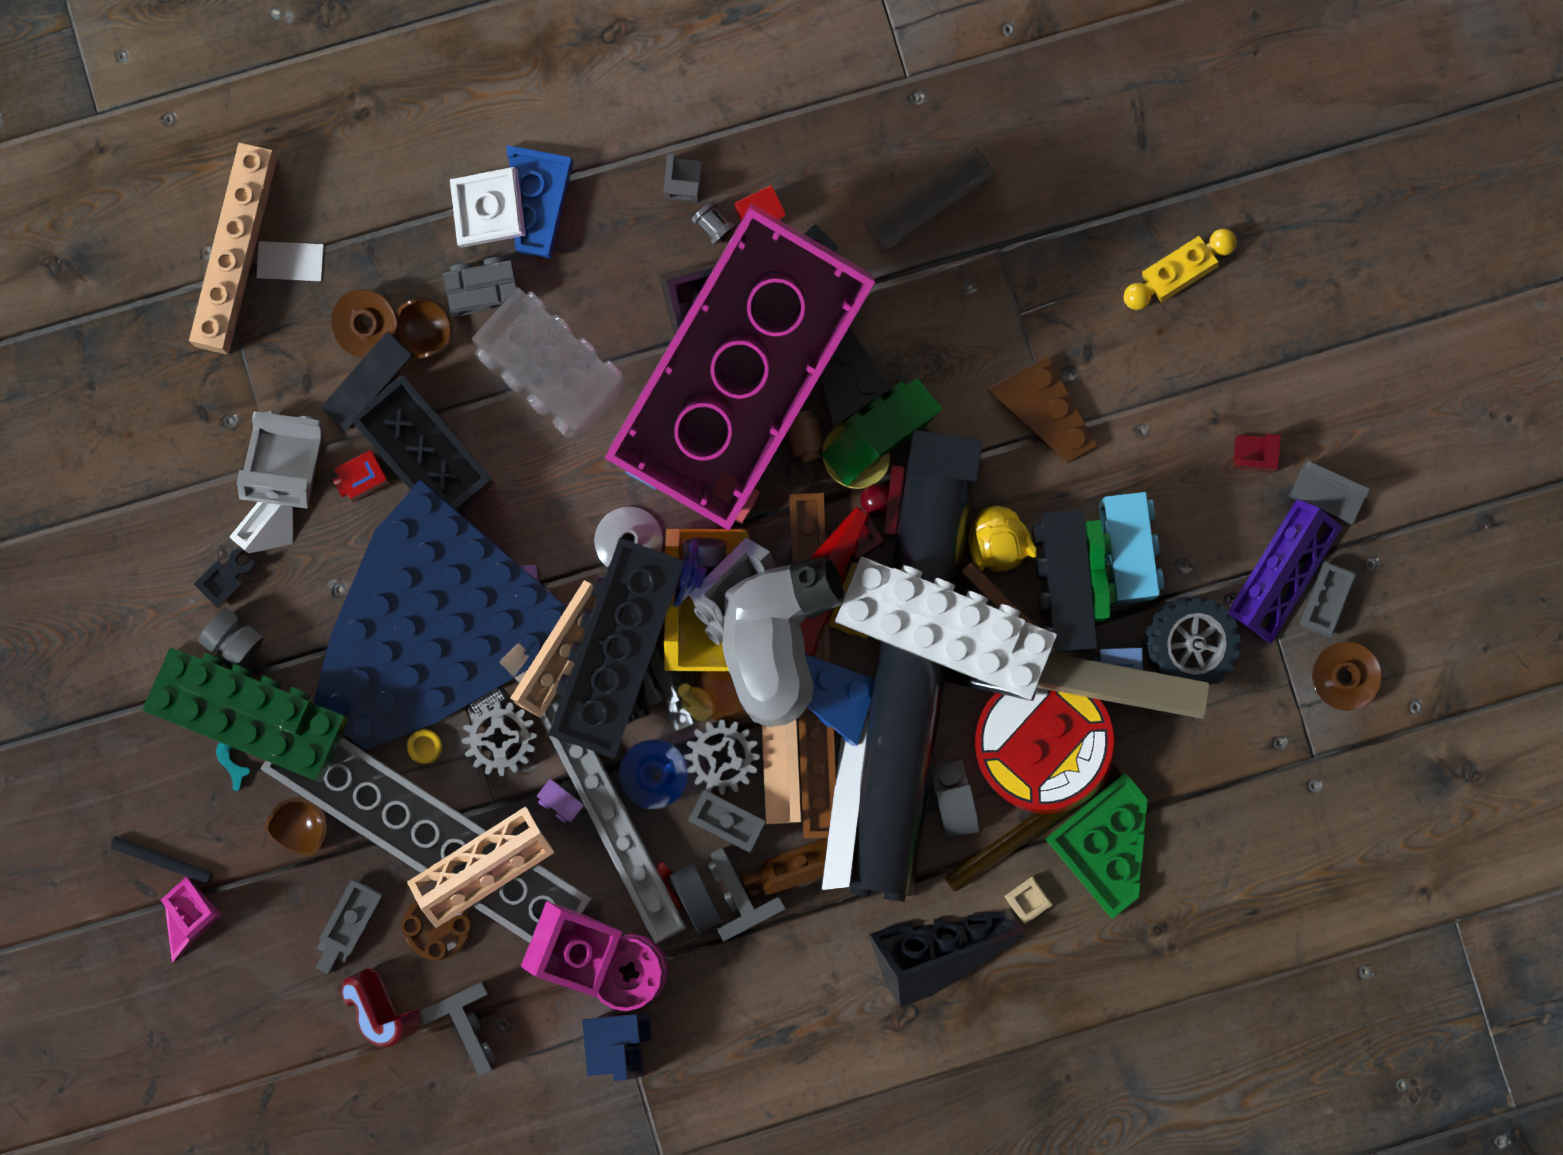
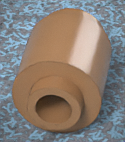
[787,410,824,463]

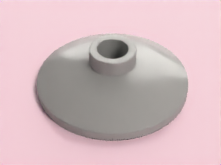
[594,507,663,568]

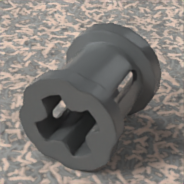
[691,200,736,245]

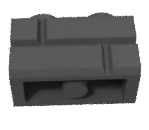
[443,257,520,318]

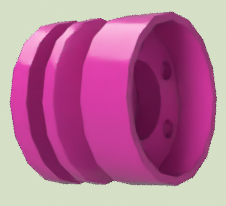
[597,934,669,1011]

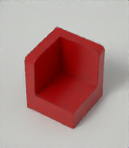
[735,185,785,221]

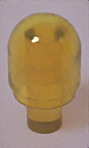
[678,683,716,722]

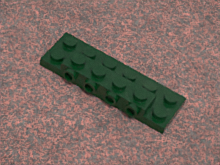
[142,647,349,783]

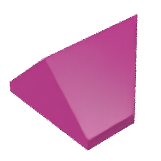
[161,877,223,963]

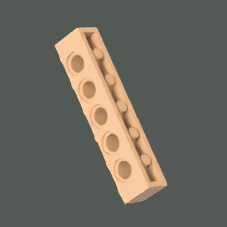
[189,143,278,355]

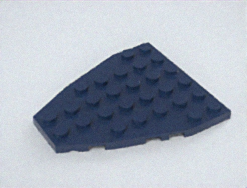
[313,478,568,751]

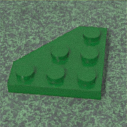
[1045,773,1148,919]

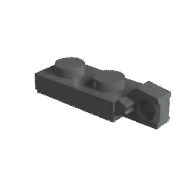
[649,634,699,731]
[315,878,383,974]

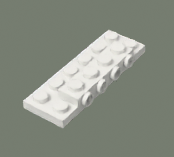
[835,556,1057,700]

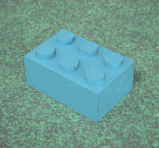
[1098,492,1164,606]

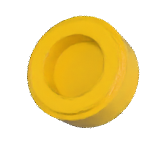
[407,729,443,764]

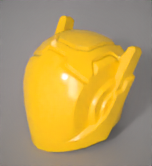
[968,505,1037,573]

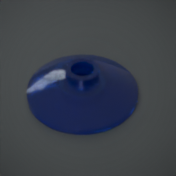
[673,539,706,608]
[619,740,688,809]

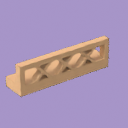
[510,581,597,718]
[762,719,801,824]
[407,806,554,928]

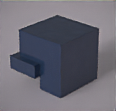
[582,1013,652,1081]

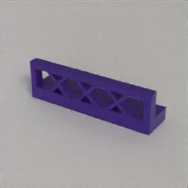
[1228,499,1342,643]

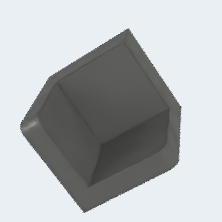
[663,153,702,202]

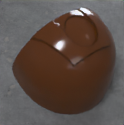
[396,297,453,358]
[265,797,327,856]

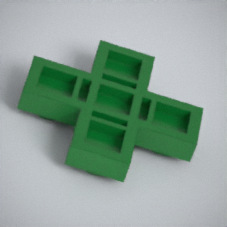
[1085,520,1116,623]

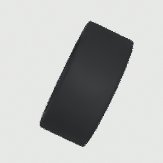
[670,864,723,933]

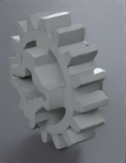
[462,701,538,776]
[684,719,759,795]

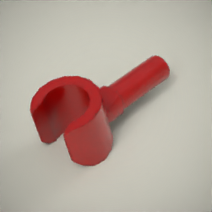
[655,861,682,910]

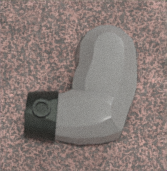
[723,556,844,727]

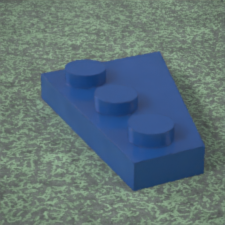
[506,145,574,259]
[805,654,875,746]

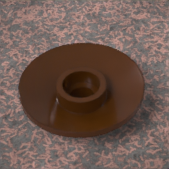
[331,289,397,358]
[1312,642,1381,711]

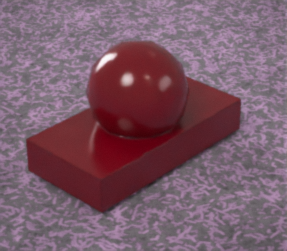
[860,465,906,538]

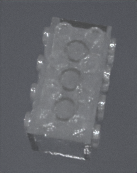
[471,287,625,441]

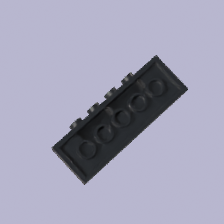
[548,537,685,759]

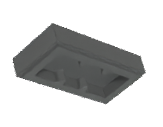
[1299,561,1357,638]

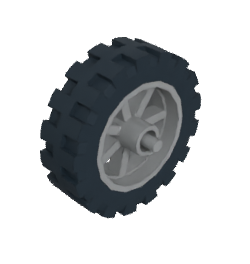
[1145,596,1241,685]

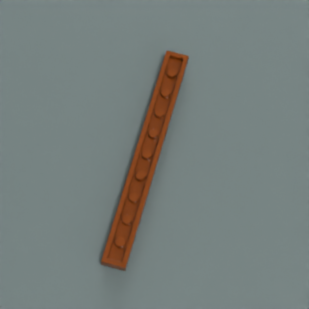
[789,493,836,839]

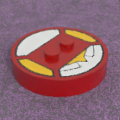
[975,688,1116,814]

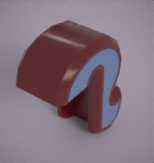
[341,968,421,1047]

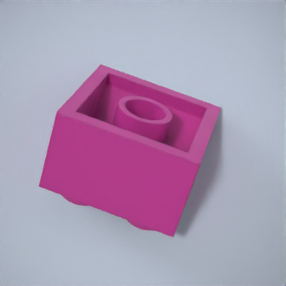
[521,901,622,997]

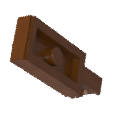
[741,838,828,899]

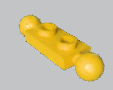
[1124,229,1237,310]

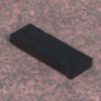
[321,331,415,431]

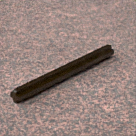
[945,763,1121,891]

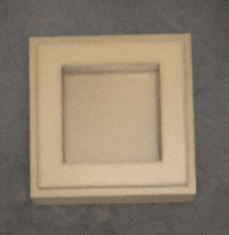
[1004,876,1053,925]

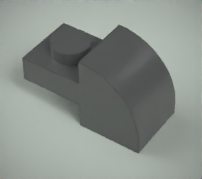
[931,759,979,840]

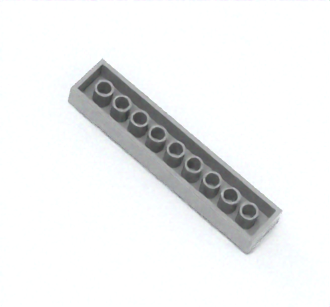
[260,737,593,943]

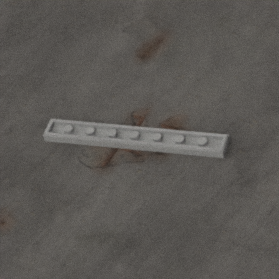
[540,693,687,945]

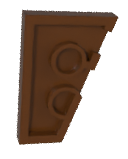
[987,357,1097,464]

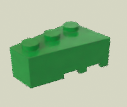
[821,378,943,486]

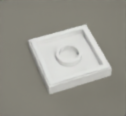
[450,167,526,248]

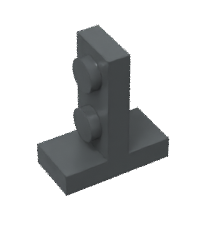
[707,848,785,942]
[420,981,497,1076]

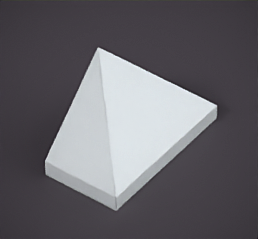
[230,502,293,553]

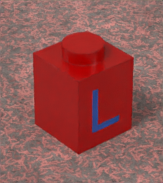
[333,450,390,503]

